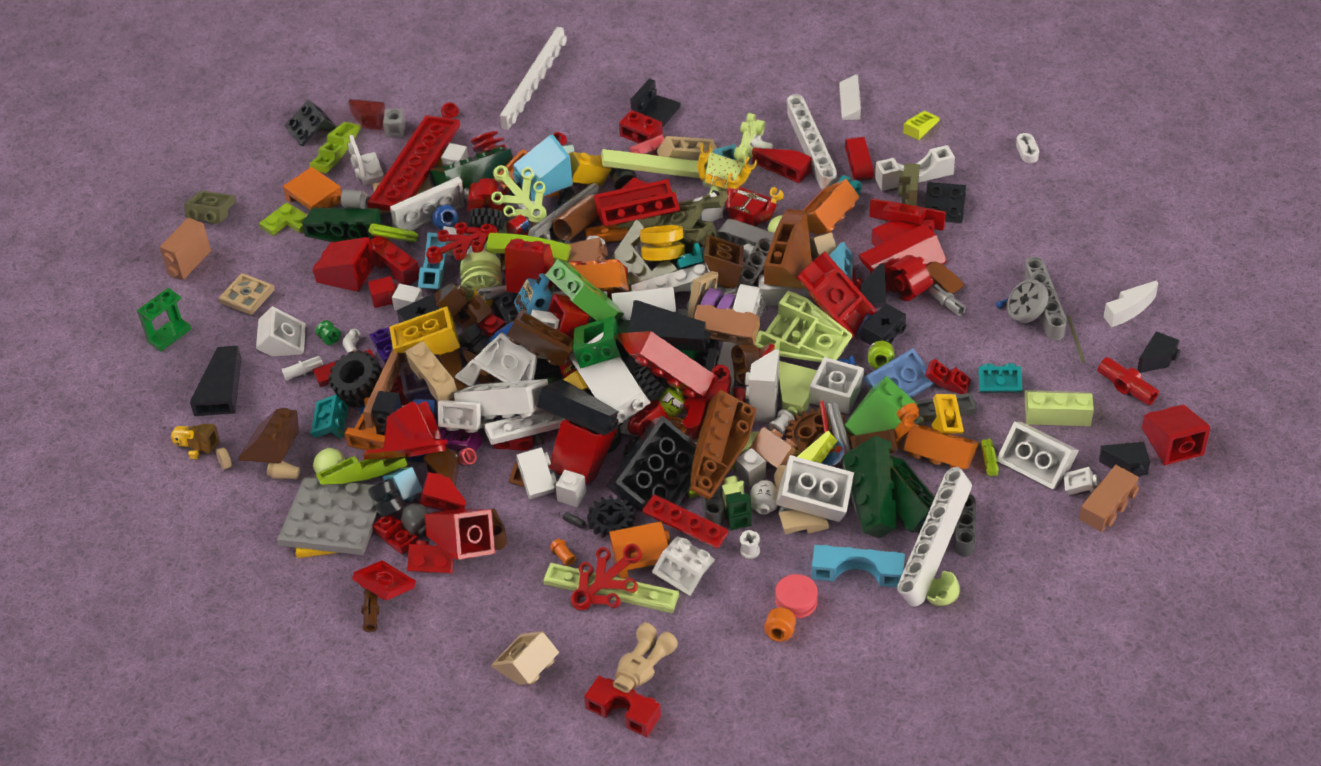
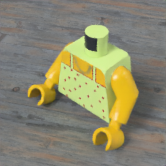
[697,143,757,196]

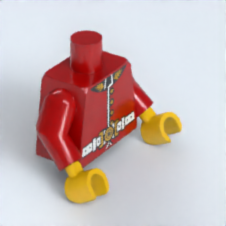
[725,173,784,227]

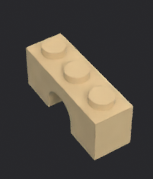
[405,341,457,402]

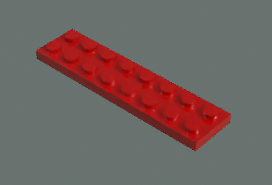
[367,115,460,211]

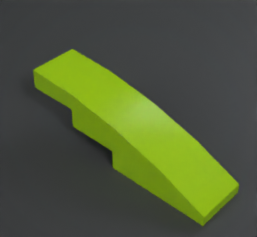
[309,121,361,173]
[486,233,571,263]
[315,455,408,485]

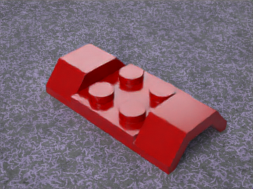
[797,251,878,339]

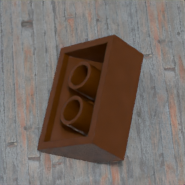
[703,235,744,289]
[506,310,574,366]
[239,408,299,463]

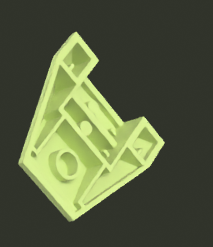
[755,290,852,363]

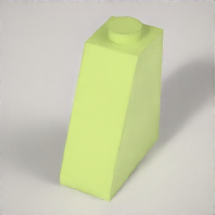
[779,361,817,418]

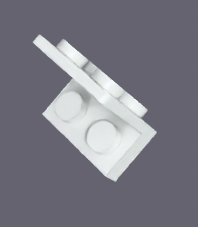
[347,135,384,186]
[438,400,494,433]
[652,536,715,596]

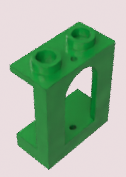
[137,288,191,352]
[573,316,620,368]

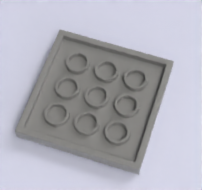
[277,477,387,555]

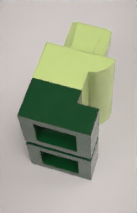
[722,476,752,531]

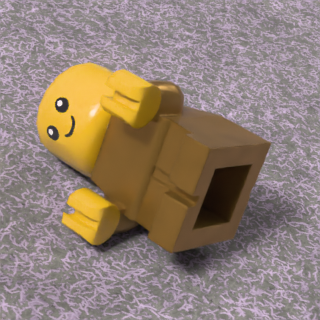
[171,423,220,459]

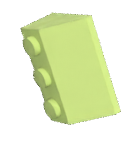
[1024,390,1094,426]

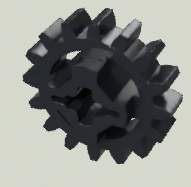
[587,495,635,538]

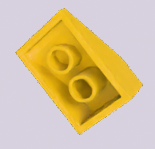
[389,306,460,355]

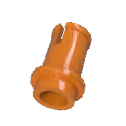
[550,539,577,566]

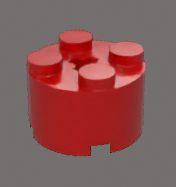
[467,178,507,212]
[885,255,933,302]

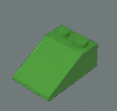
[844,376,918,436]

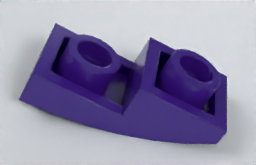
[369,327,393,364]

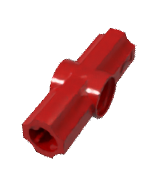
[1097,357,1159,406]

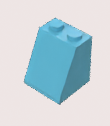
[512,134,573,201]

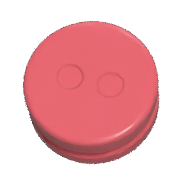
[775,574,818,619]

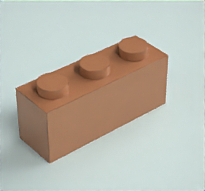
[694,304,760,345]
[1079,465,1139,532]

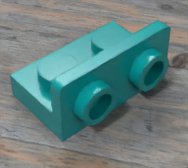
[676,243,704,270]
[977,363,1022,393]
[310,394,349,438]

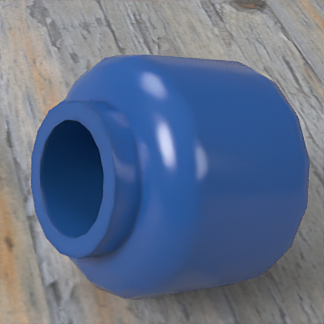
[431,205,458,230]

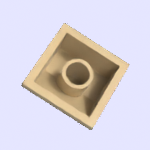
[491,631,559,685]

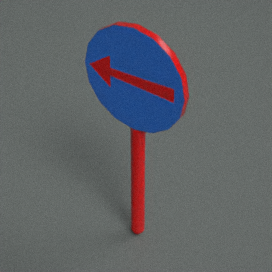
[820,401,845,467]

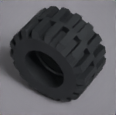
[328,351,383,408]

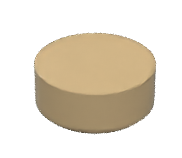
[216,447,232,470]

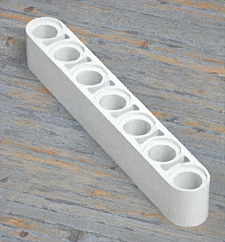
[787,94,837,189]
[718,284,761,396]
[897,467,972,607]

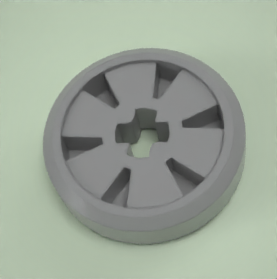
[1007,279,1048,323]

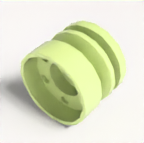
[460,251,503,301]

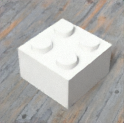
[809,357,864,414]

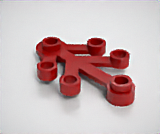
[426,222,497,264]
[571,543,643,611]

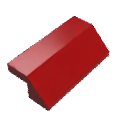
[593,179,680,227]
[859,223,947,292]

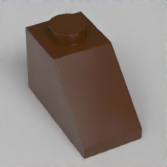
[434,283,468,318]
[423,446,459,486]

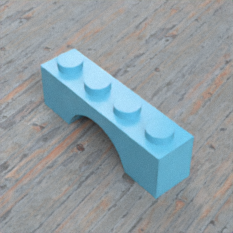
[812,545,905,588]

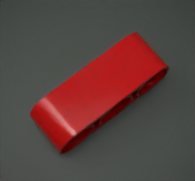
[845,136,873,180]

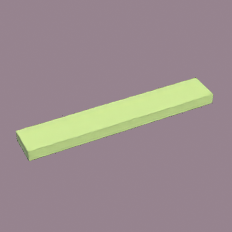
[601,149,700,178]
[543,563,679,613]

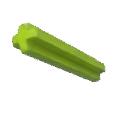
[368,224,418,243]

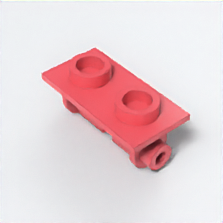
[629,135,664,156]

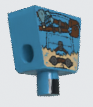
[514,274,552,315]

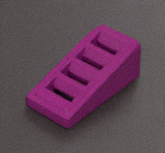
[439,427,483,452]

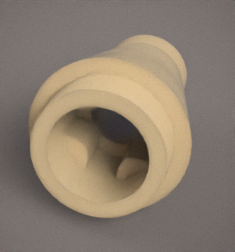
[267,461,300,480]

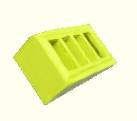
[903,111,940,140]
[797,431,838,463]

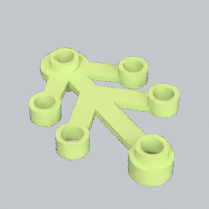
[734,113,765,166]
[491,165,547,224]

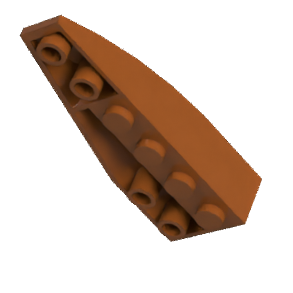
[764,209,812,289]
[690,390,757,500]

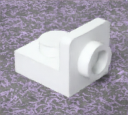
[1064,467,1100,496]

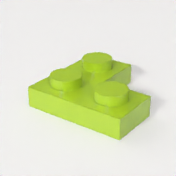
[259,202,307,236]

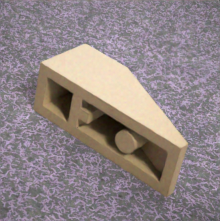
[657,136,717,161]

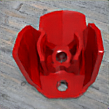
[363,401,448,460]

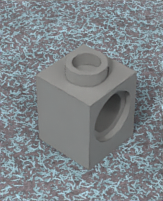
[383,108,406,137]

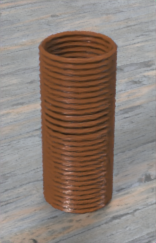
[552,194,599,241]

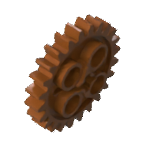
[786,407,853,452]

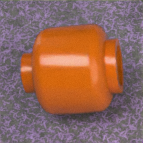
[764,607,796,642]

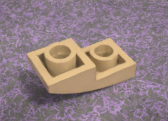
[779,510,829,535]

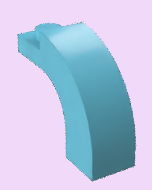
[418,232,447,290]

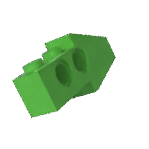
[546,259,625,323]

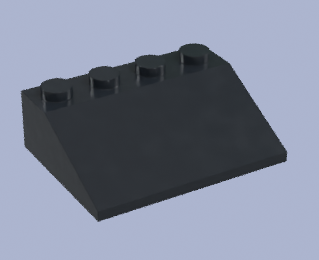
[606,416,697,524]

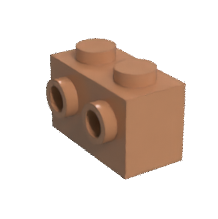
[749,427,802,468]

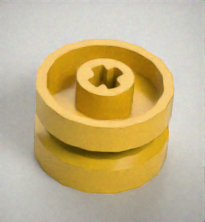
[639,225,685,261]

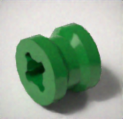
[315,320,341,346]

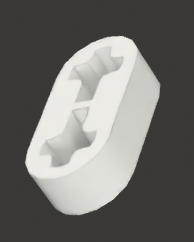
[1016,133,1039,163]

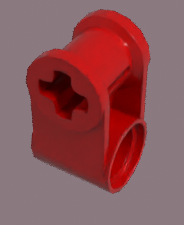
[705,365,732,403]
[627,400,669,437]

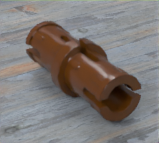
[361,589,380,632]

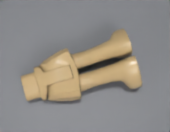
[613,623,678,693]

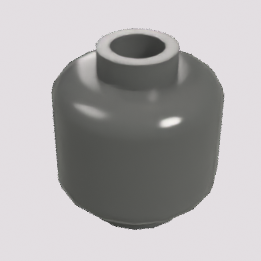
[401,504,430,537]

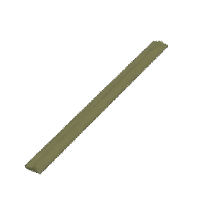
[1067,315,1085,363]

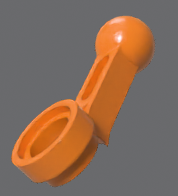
[894,403,919,450]

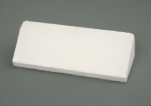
[839,74,861,120]

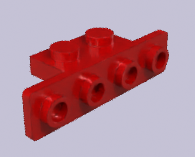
[869,198,946,231]
[643,495,728,549]

